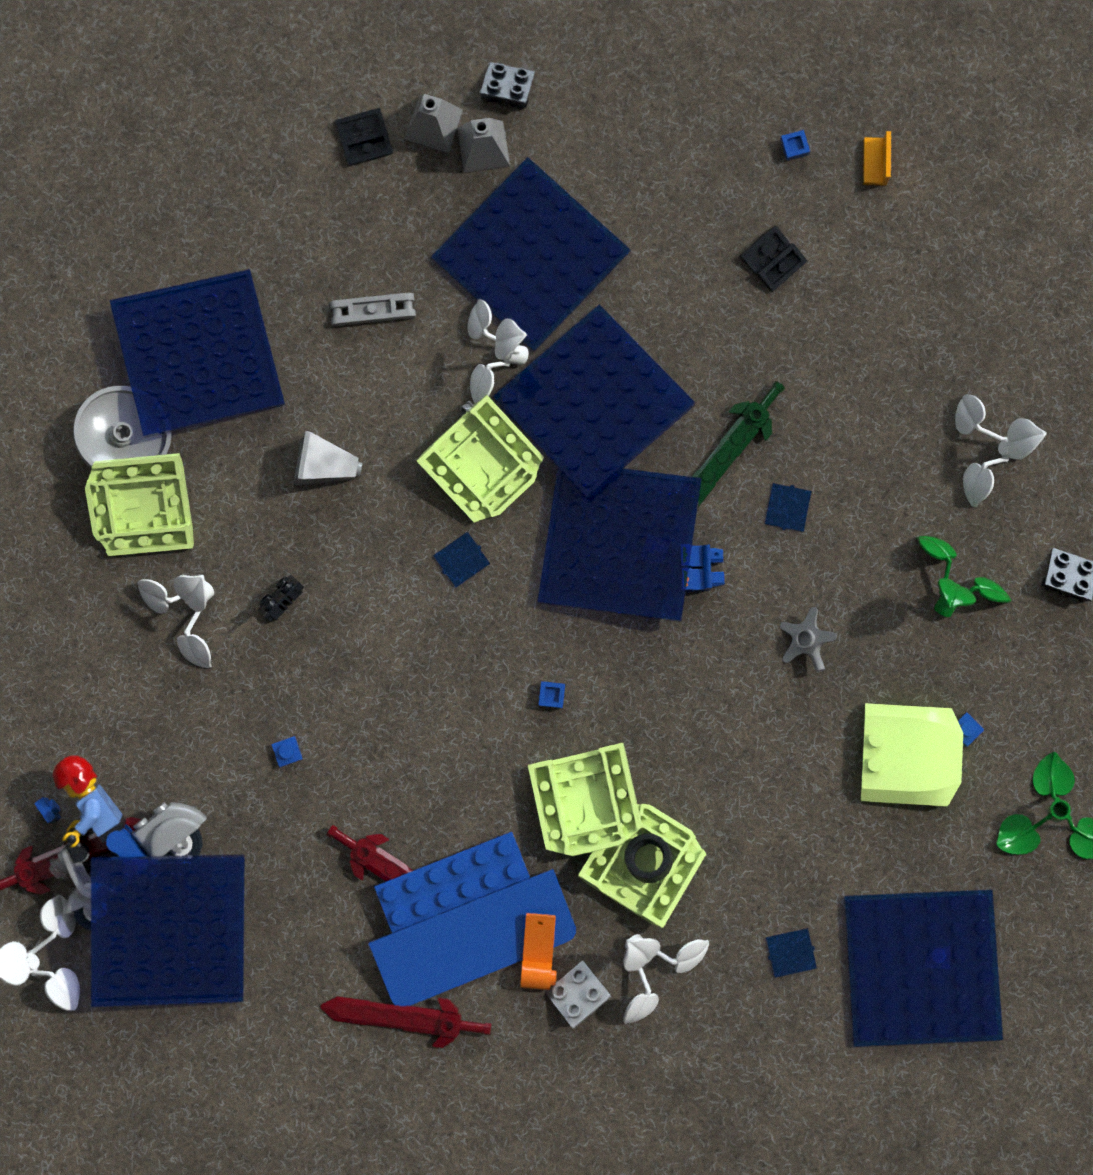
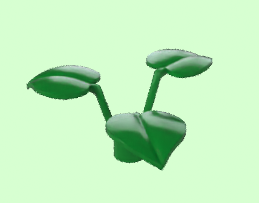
[916,536,1012,617]
[996,752,1093,859]

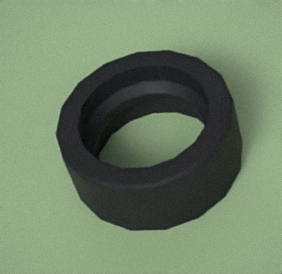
[624,834,673,883]

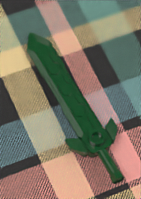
[676,381,785,515]

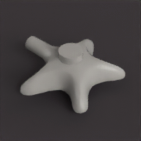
[780,607,837,673]

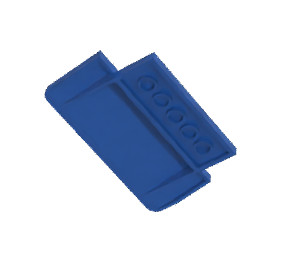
[369,831,576,1006]

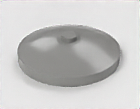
[73,386,171,468]

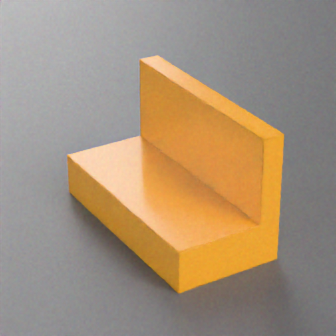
[863,131,891,185]

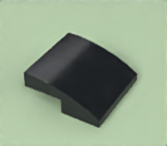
[335,108,393,166]
[739,225,807,292]

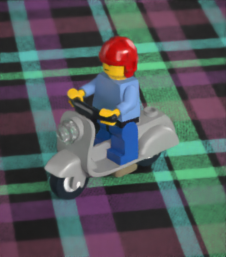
[49,755,207,931]

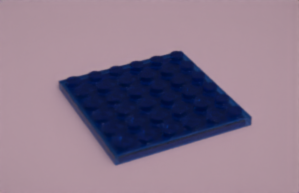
[431,157,631,352]
[109,269,285,438]
[493,304,695,499]
[538,461,702,622]
[91,854,245,1007]
[844,889,1003,1047]

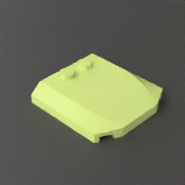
[416,395,544,522]
[85,453,194,556]
[861,703,963,807]
[528,743,643,856]
[578,804,706,929]

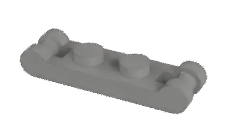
[329,293,416,327]

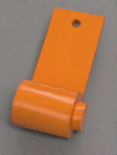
[520,913,556,990]

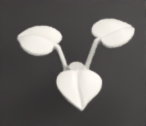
[468,299,528,403]
[955,394,1047,507]
[137,575,214,668]
[0,895,80,1011]
[623,934,709,1024]

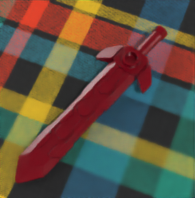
[0,817,141,895]
[326,825,414,881]
[320,996,492,1048]

